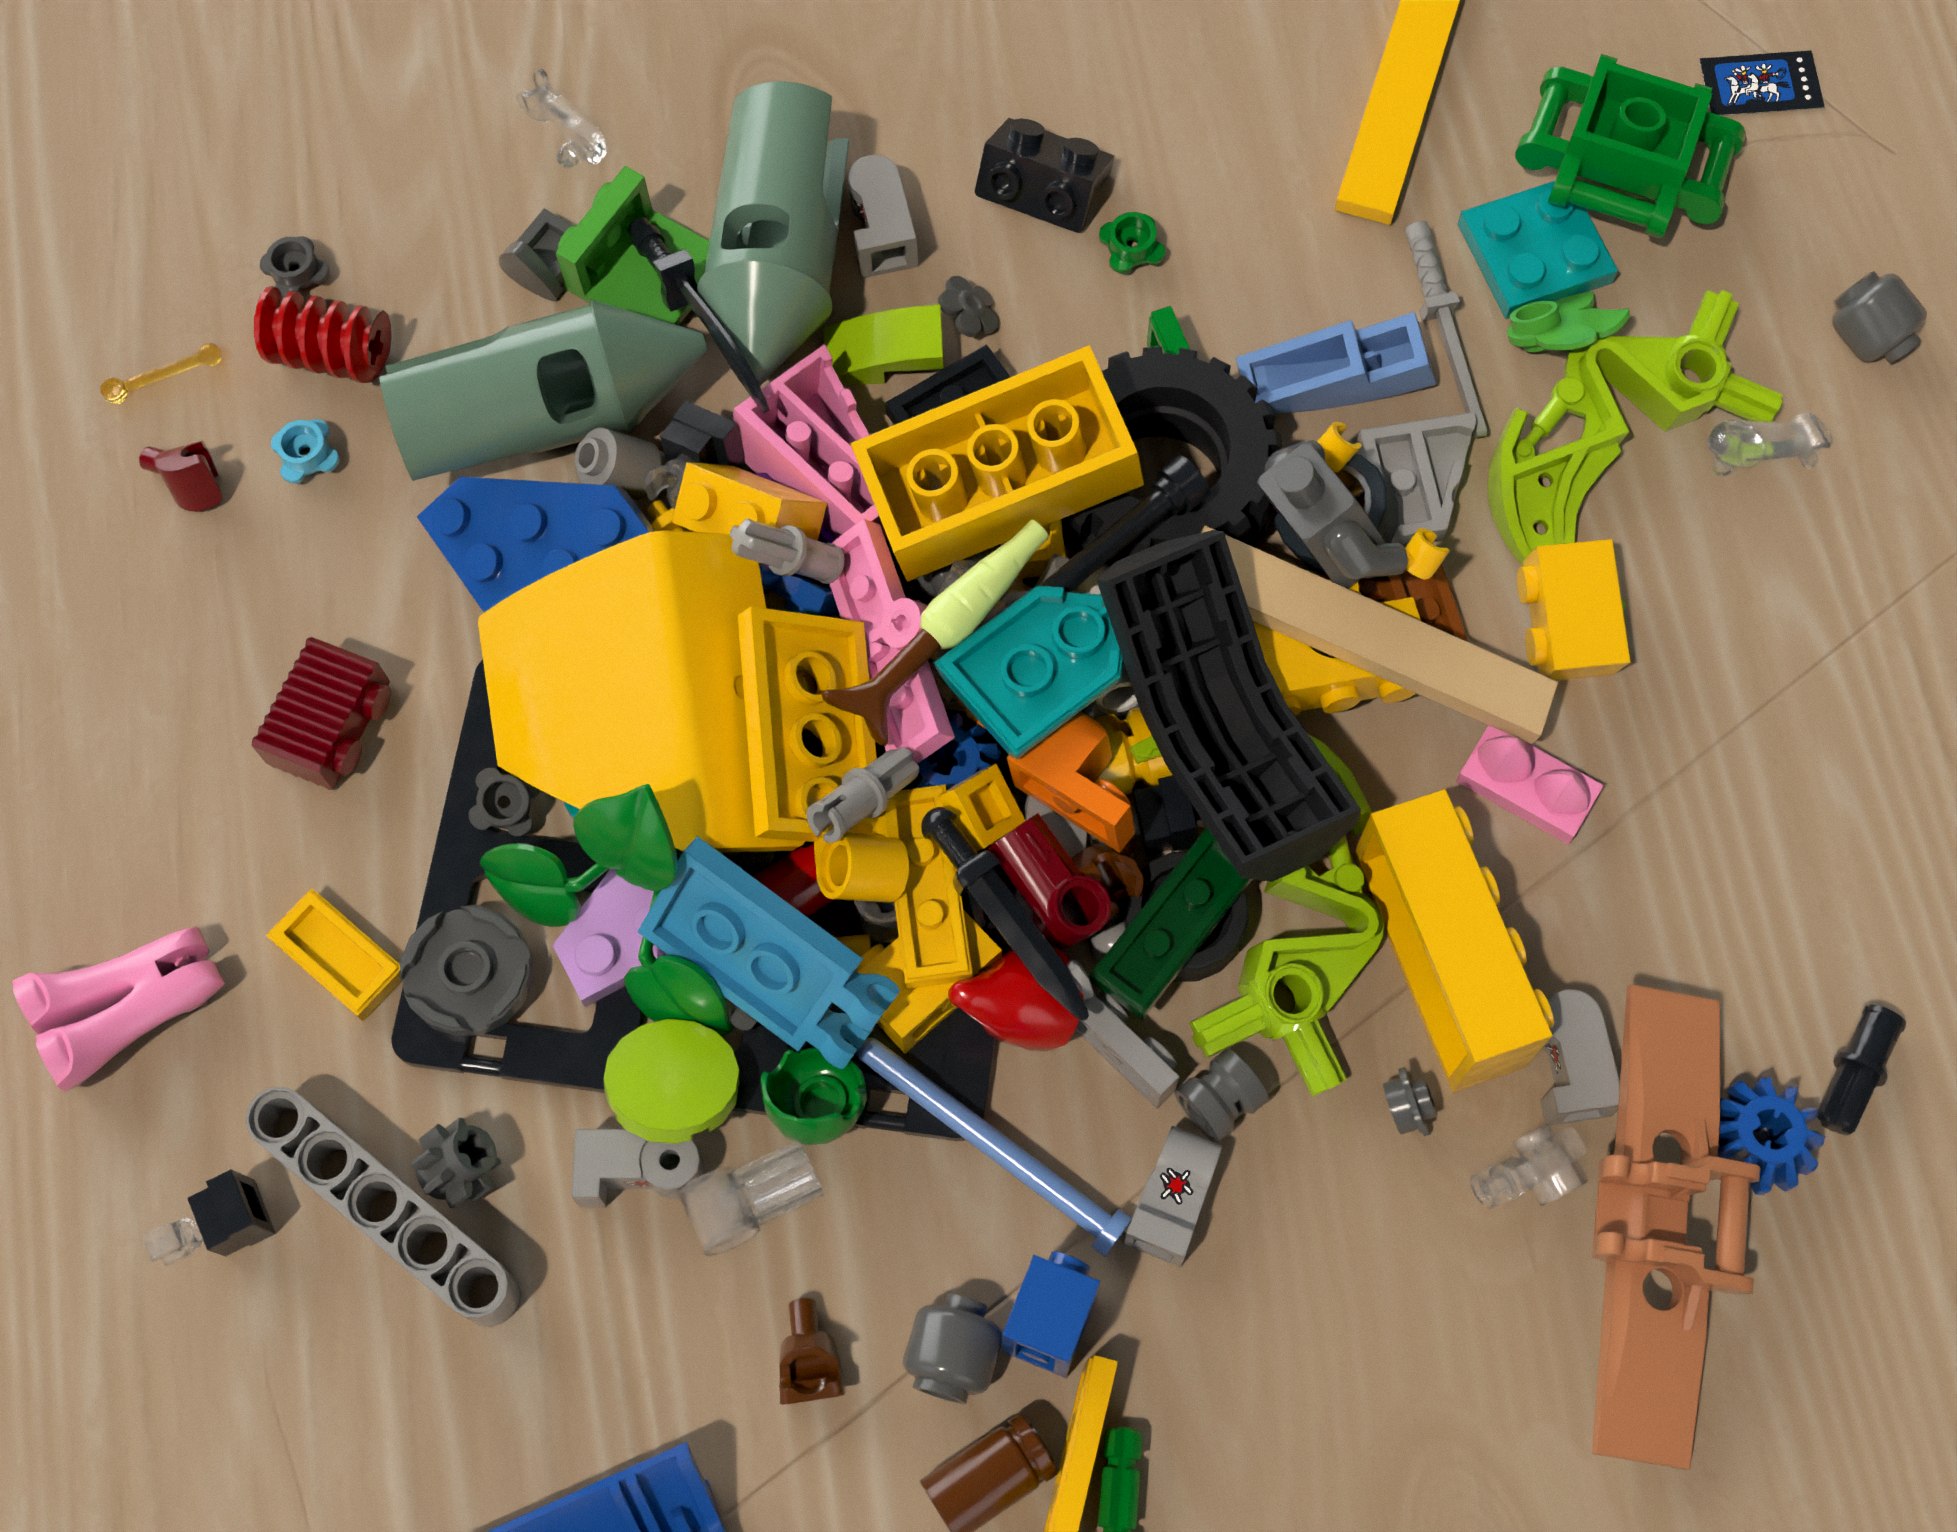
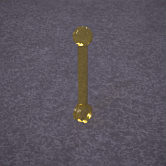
[100,343,222,404]

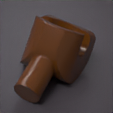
[1071,838,1144,921]
[779,1298,846,1405]

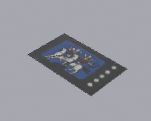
[1699,50,1825,115]

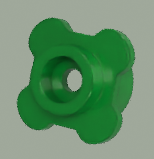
[1099,212,1165,274]

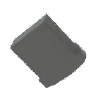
[499,208,573,301]

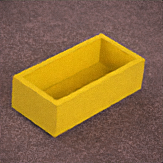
[1353,789,1554,1093]

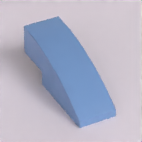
[1236,312,1436,414]

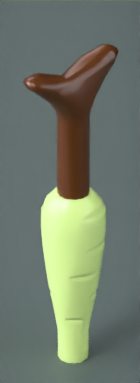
[821,519,1049,746]

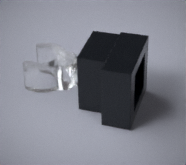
[644,401,744,510]
[1089,775,1197,856]
[142,1169,276,1266]

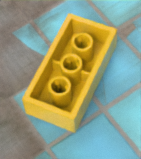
[850,345,1144,582]

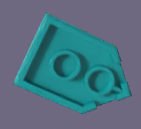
[934,586,1123,759]

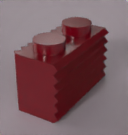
[252,637,391,790]

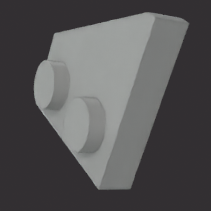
[1357,412,1476,546]

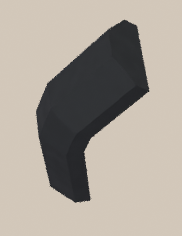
[1096,530,1361,882]

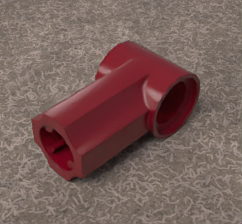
[989,813,1111,948]

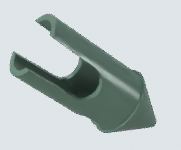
[697,81,850,386]
[379,299,708,481]

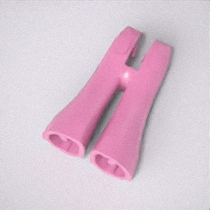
[12,927,225,1092]

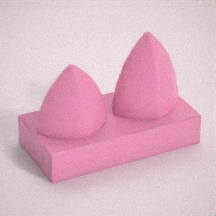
[1456,725,1604,845]

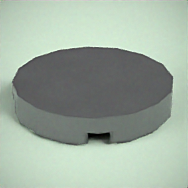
[400,905,533,1037]

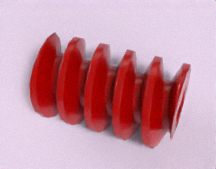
[254,286,392,383]

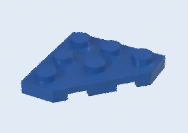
[417,477,655,612]

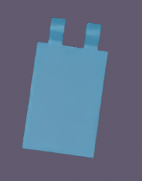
[637,836,900,1069]

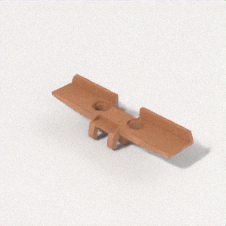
[1592,984,1760,1470]

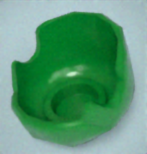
[760,1047,867,1145]

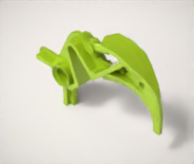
[1487,290,1783,612]
[1129,733,1384,1097]

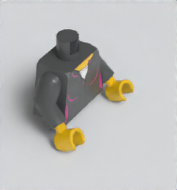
[1256,421,1450,589]

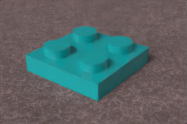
[1457,181,1618,320]

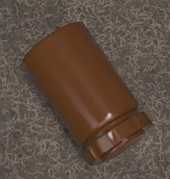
[920,1414,1058,1532]

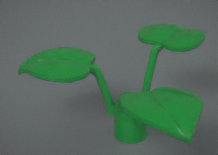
[480,784,735,1036]

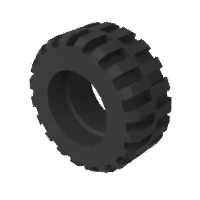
[1055,346,1283,567]

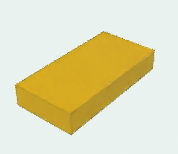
[266,888,402,1022]

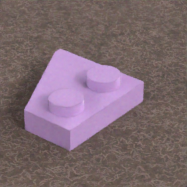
[552,869,668,1007]

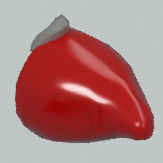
[948,945,1093,1051]

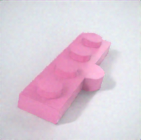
[830,518,955,764]

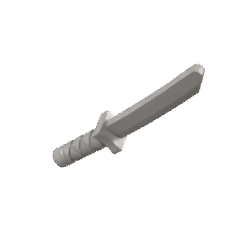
[1405,221,1487,438]

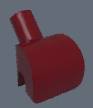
[139,441,223,512]

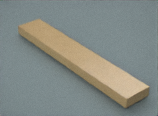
[1201,526,1558,744]

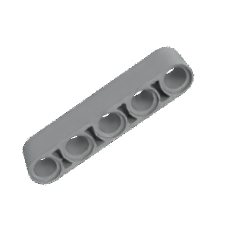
[246,1087,521,1327]

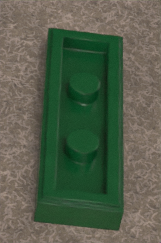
[1089,828,1253,1020]

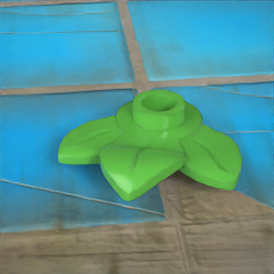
[1507,291,1630,352]

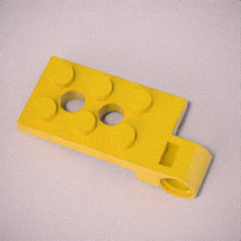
[738,606,909,903]

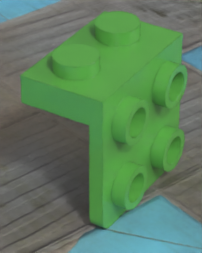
[555,166,709,325]

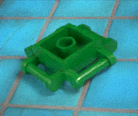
[1515,54,1746,239]

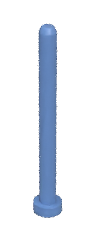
[856,1037,1132,1257]

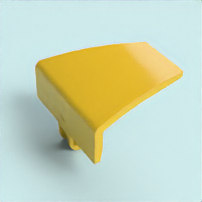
[478,530,817,853]

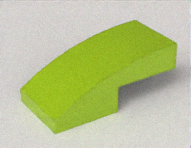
[823,304,944,386]

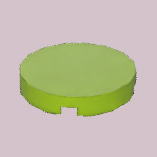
[604,1019,739,1144]

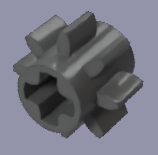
[411,1117,501,1208]

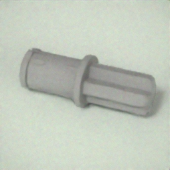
[729,519,844,584]
[807,747,919,843]

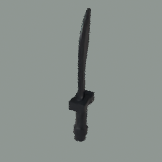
[628,217,770,413]

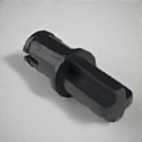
[1817,1004,1906,1135]

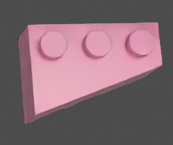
[733,344,888,540]

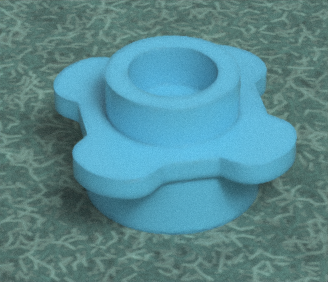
[271,419,339,484]

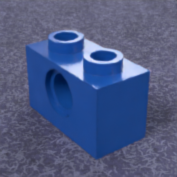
[1002,1251,1100,1378]

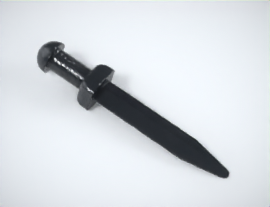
[921,807,1089,1021]

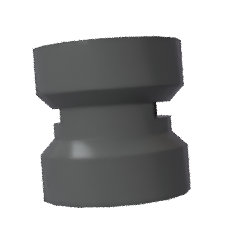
[1174,1049,1269,1143]

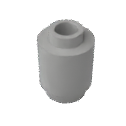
[574,428,668,500]

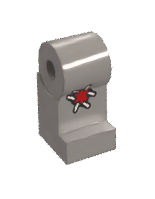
[848,155,919,279]
[1540,989,1620,1126]
[1124,1126,1222,1267]
[571,1129,704,1208]

